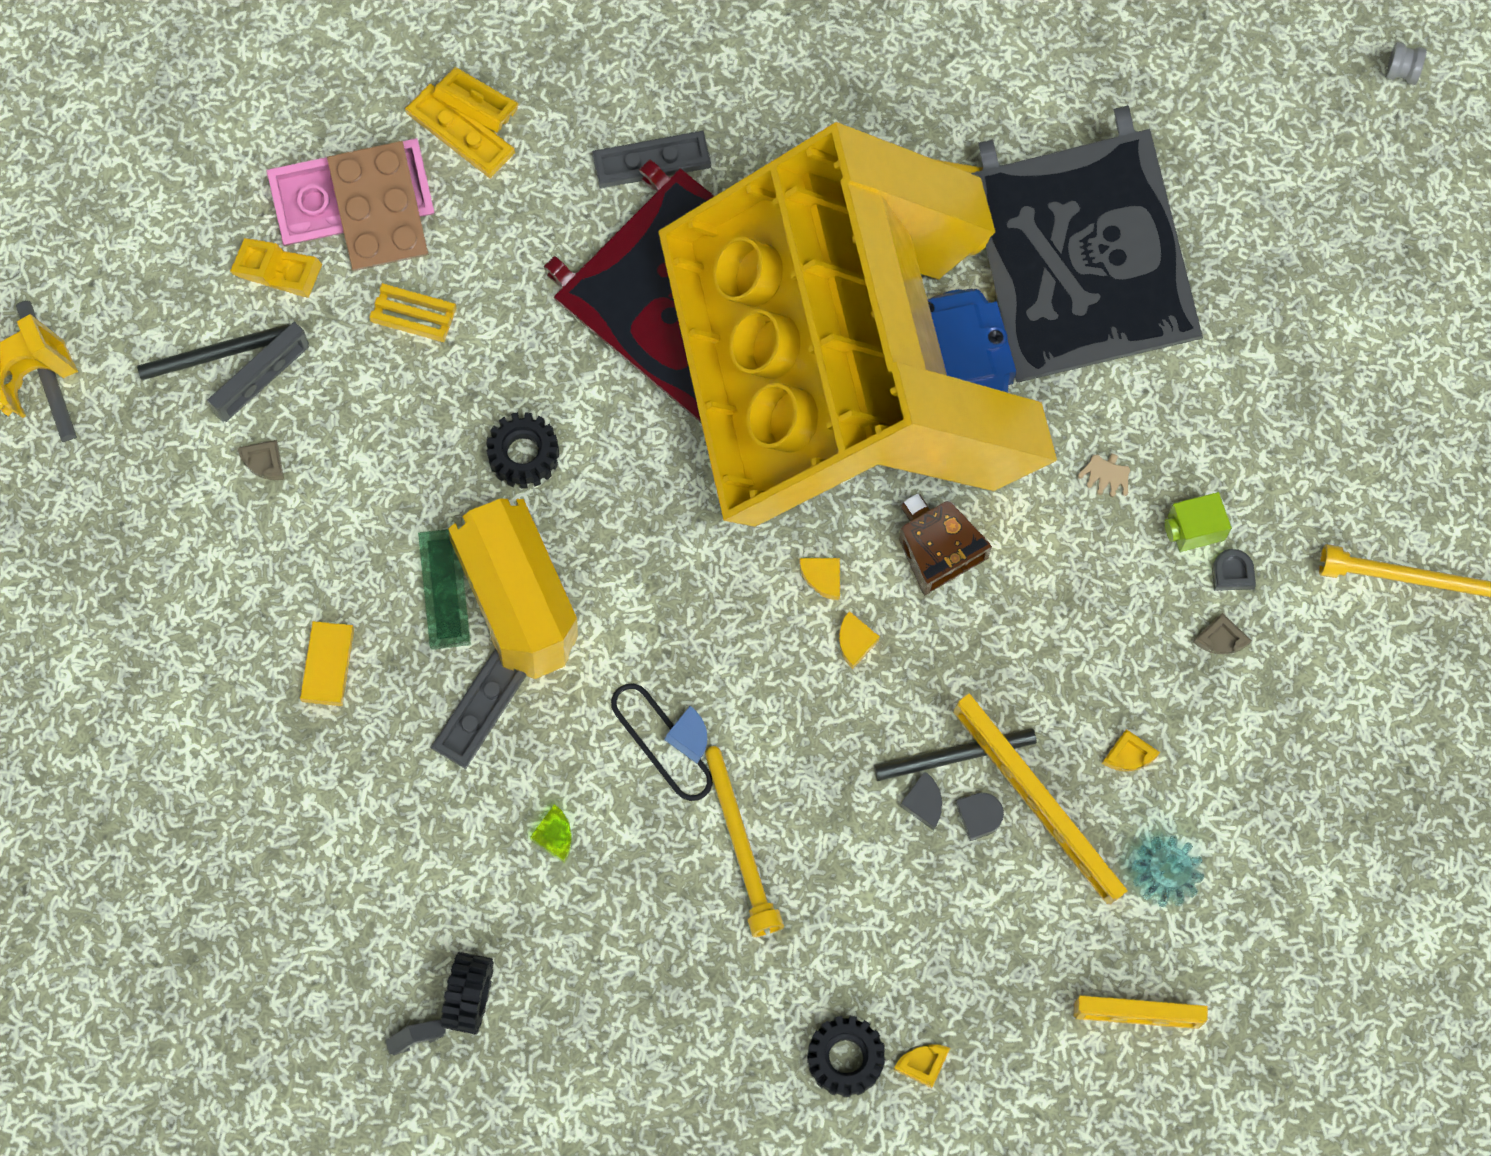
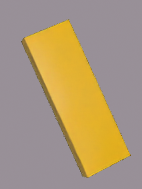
[405,83,515,178]
[1074,995,1208,1029]

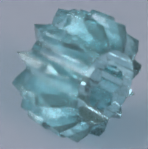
[1131,836,1204,907]

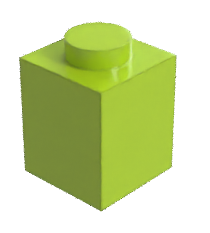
[1165,492,1232,552]

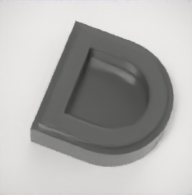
[1212,549,1256,591]
[955,793,1004,841]

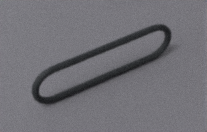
[611,683,713,801]

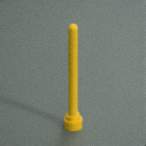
[1319,544,1491,597]
[705,746,784,937]

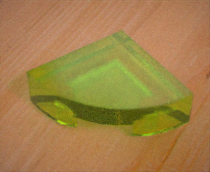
[530,804,572,863]

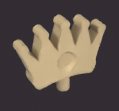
[1078,454,1130,497]

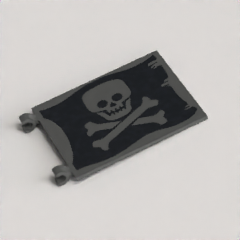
[970,105,1203,383]

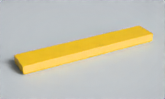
[953,693,1128,904]

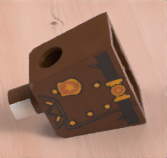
[899,494,992,596]

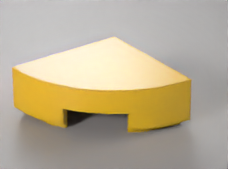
[799,558,840,600]
[839,611,880,669]
[1102,729,1160,771]
[893,1044,950,1088]

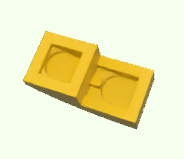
[230,238,323,298]

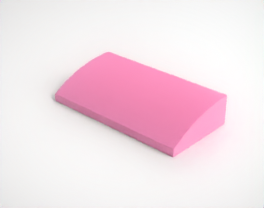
[267,138,435,246]

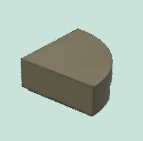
[237,440,284,480]
[1193,613,1252,654]

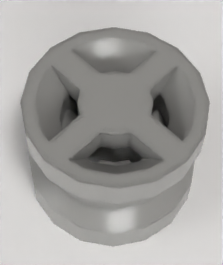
[1385,41,1426,85]

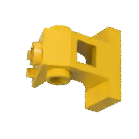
[0,314,78,418]

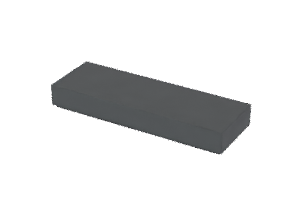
[592,130,711,189]
[207,322,309,422]
[431,648,527,769]

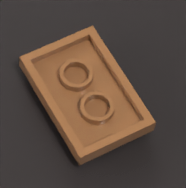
[327,141,429,271]

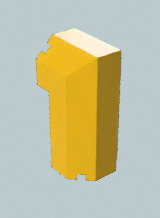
[448,498,578,679]

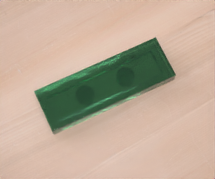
[418,529,471,650]

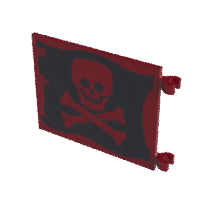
[544,159,714,424]

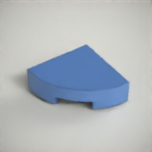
[664,706,707,764]

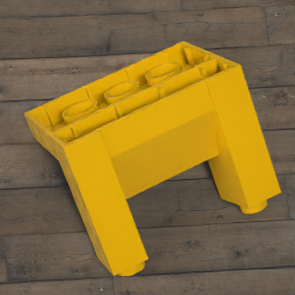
[658,122,1057,527]

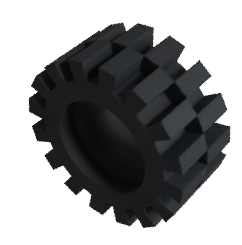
[486,412,559,489]
[441,952,494,1035]
[807,1016,885,1097]

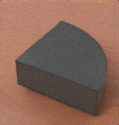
[900,772,942,831]
[385,1019,446,1056]

